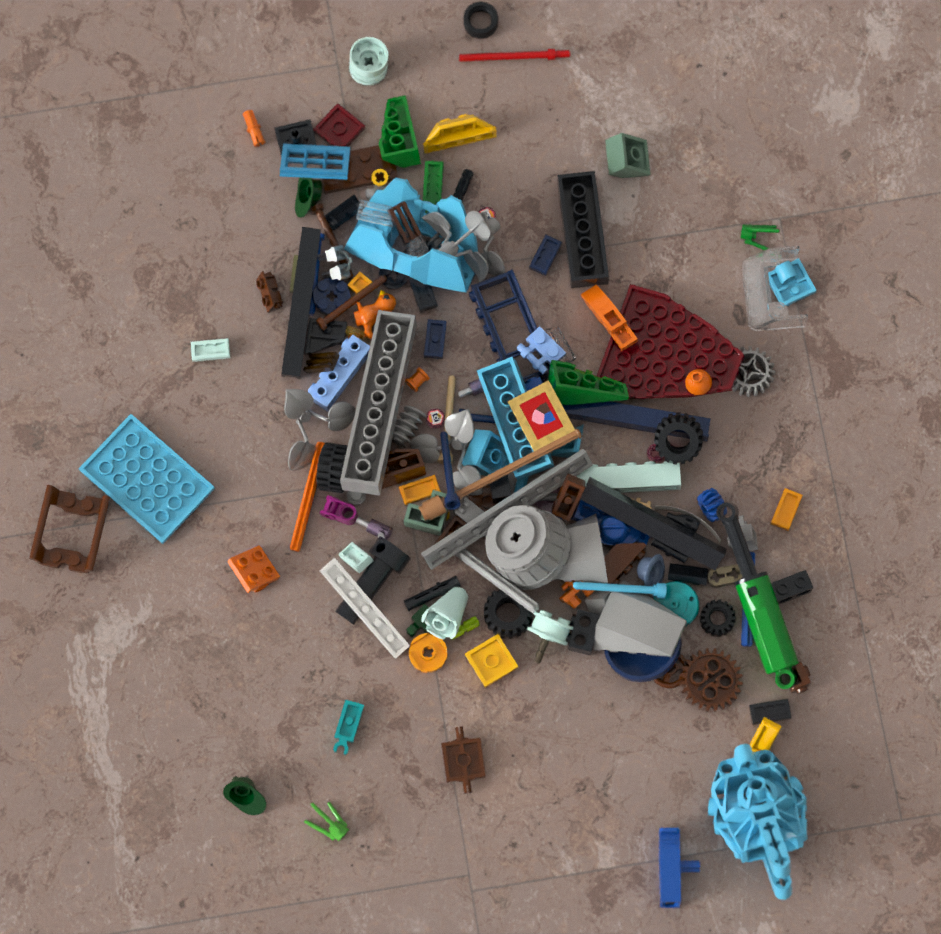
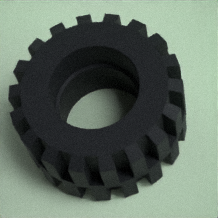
[654,412,703,465]
[316,443,348,493]
[484,589,533,639]

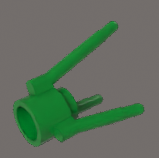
[741,224,781,256]

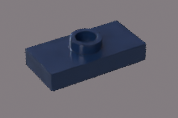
[529,235,563,276]

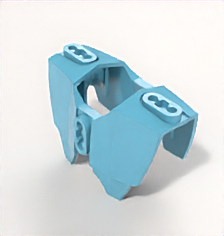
[344,177,478,293]

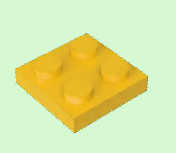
[465,634,518,688]

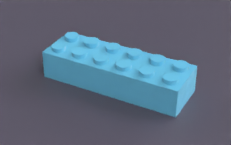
[477,357,555,480]

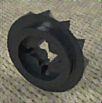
[379,269,408,290]

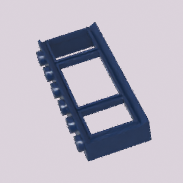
[468,269,550,384]

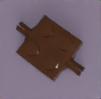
[441,726,486,794]

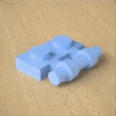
[516,326,566,375]

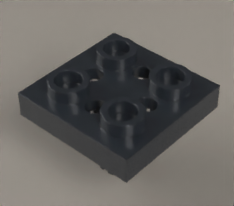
[274,119,319,158]

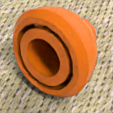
[685,369,712,395]

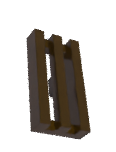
[303,352,340,373]

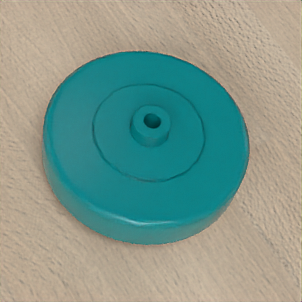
[653,581,700,627]

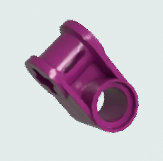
[319,496,358,525]

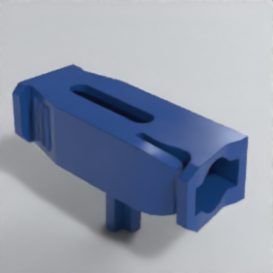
[659,828,700,908]

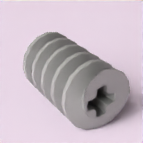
[392,406,427,448]

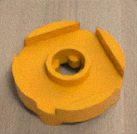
[409,633,447,673]

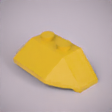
[423,114,497,154]

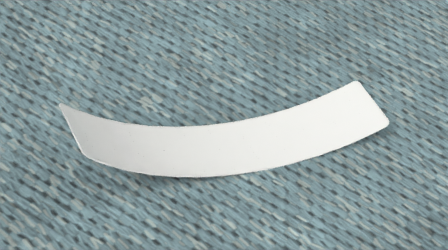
[654,505,721,543]

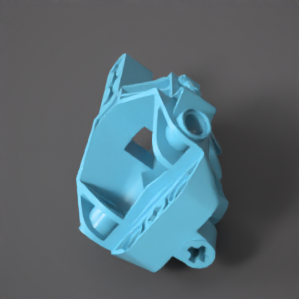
[708,744,807,900]

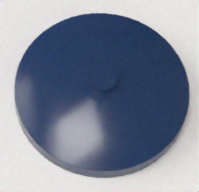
[604,637,682,682]

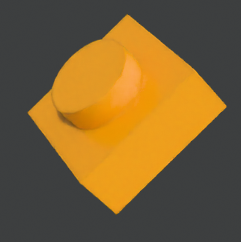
[347,272,372,294]

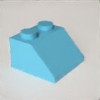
[462,429,510,476]

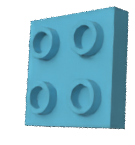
[765,258,816,308]

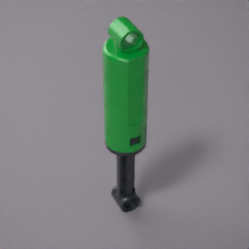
[716,503,799,689]

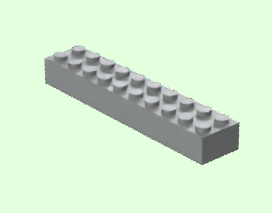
[340,310,417,496]

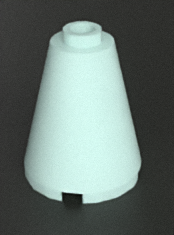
[422,587,468,639]

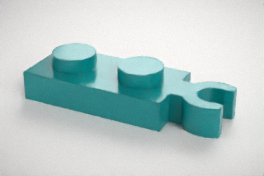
[333,699,364,755]

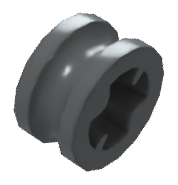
[426,233,444,249]

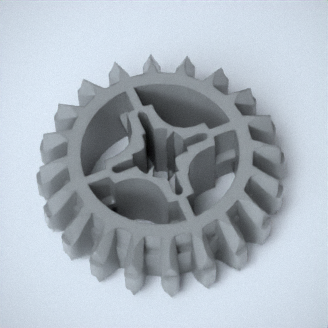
[732,346,775,397]

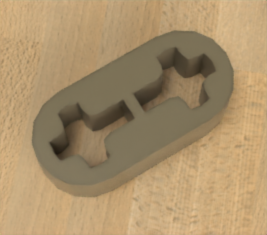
[707,565,742,587]

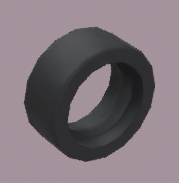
[463,1,498,39]

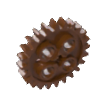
[679,648,743,712]

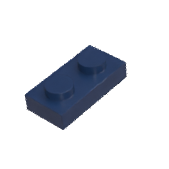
[424,319,447,359]

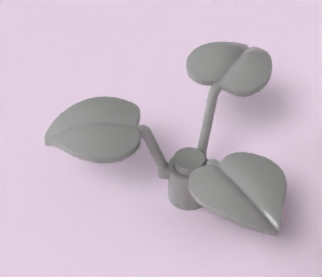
[422,211,492,282]
[465,212,505,276]
[284,389,356,470]
[410,409,483,495]

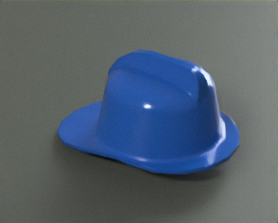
[598,515,640,545]

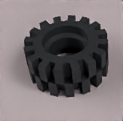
[700,599,736,637]

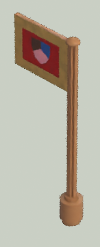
[418,380,582,521]

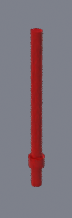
[459,49,570,62]

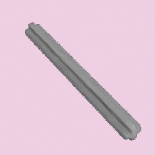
[455,548,539,613]

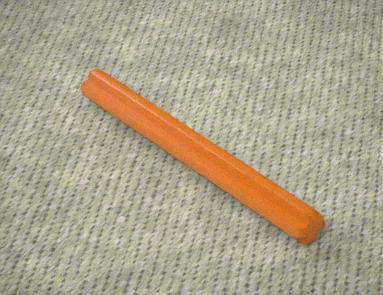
[290,442,325,552]

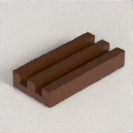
[387,201,422,244]

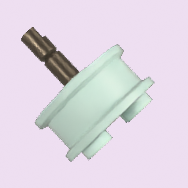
[527,610,574,664]

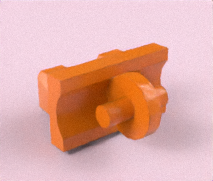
[559,580,594,609]

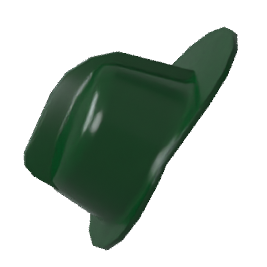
[295,177,322,218]
[223,776,267,815]

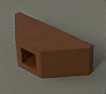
[604,543,647,584]

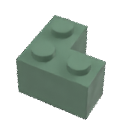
[404,490,449,536]

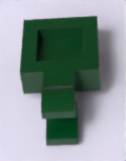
[406,604,429,638]

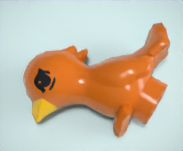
[354,290,396,340]

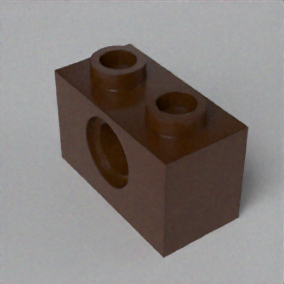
[551,473,585,521]

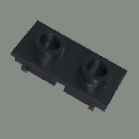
[324,195,364,231]

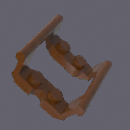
[29,485,111,574]

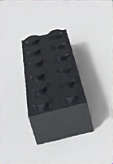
[557,171,609,288]

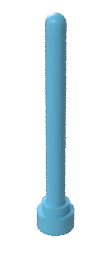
[573,582,667,599]

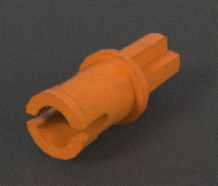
[243,110,266,147]

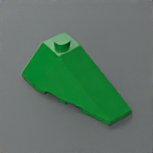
[379,95,421,168]
[548,360,629,405]

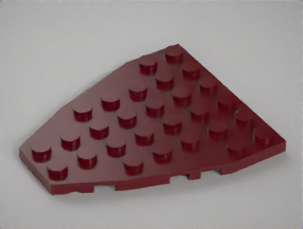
[597,284,744,399]

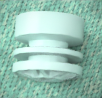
[349,37,388,85]

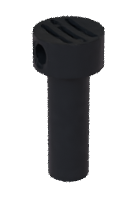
[335,536,411,625]

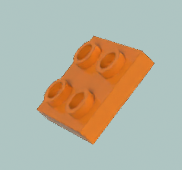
[227,545,280,593]

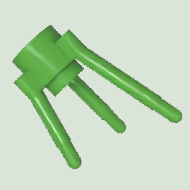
[304,802,349,841]

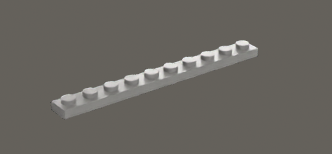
[421,449,593,570]

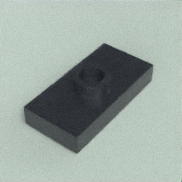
[408,276,438,313]
[749,699,792,725]

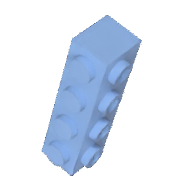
[308,334,370,412]

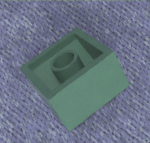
[605,133,651,178]

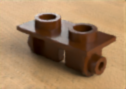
[256,271,283,313]

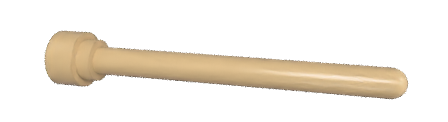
[437,375,456,464]

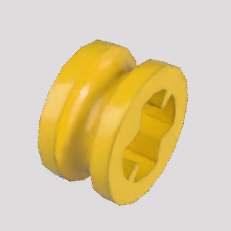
[372,169,388,186]

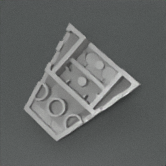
[552,514,608,583]
[593,580,687,657]

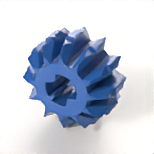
[697,488,727,522]

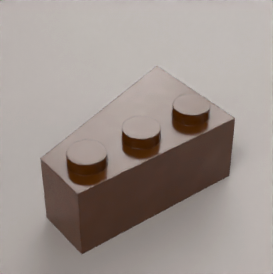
[382,449,426,489]

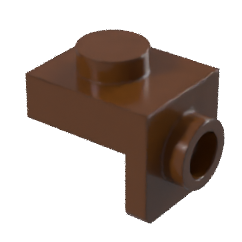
[790,661,811,694]

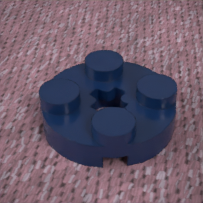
[312,278,351,315]

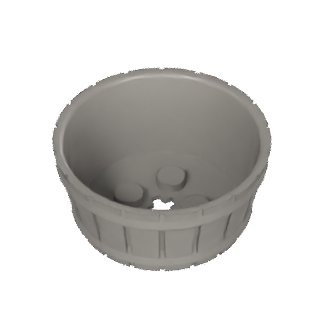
[485,505,571,590]

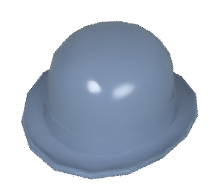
[637,554,665,586]

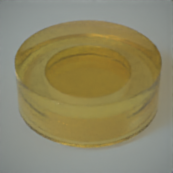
[345,326,365,340]

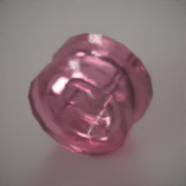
[647,444,663,463]

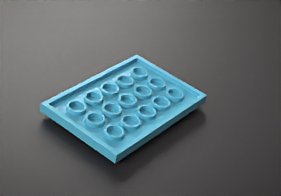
[79,414,215,544]

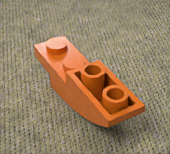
[580,285,638,351]

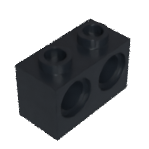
[771,570,813,605]
[566,609,600,656]

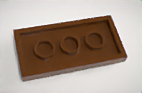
[318,145,398,194]

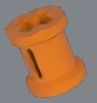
[405,367,430,392]

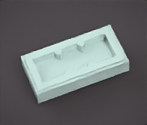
[191,338,230,362]
[338,542,374,574]

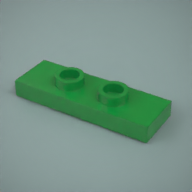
[423,161,444,213]

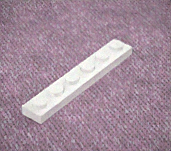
[320,558,410,659]

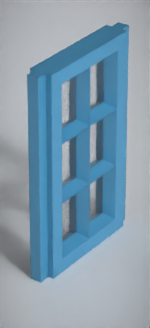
[280,144,351,180]

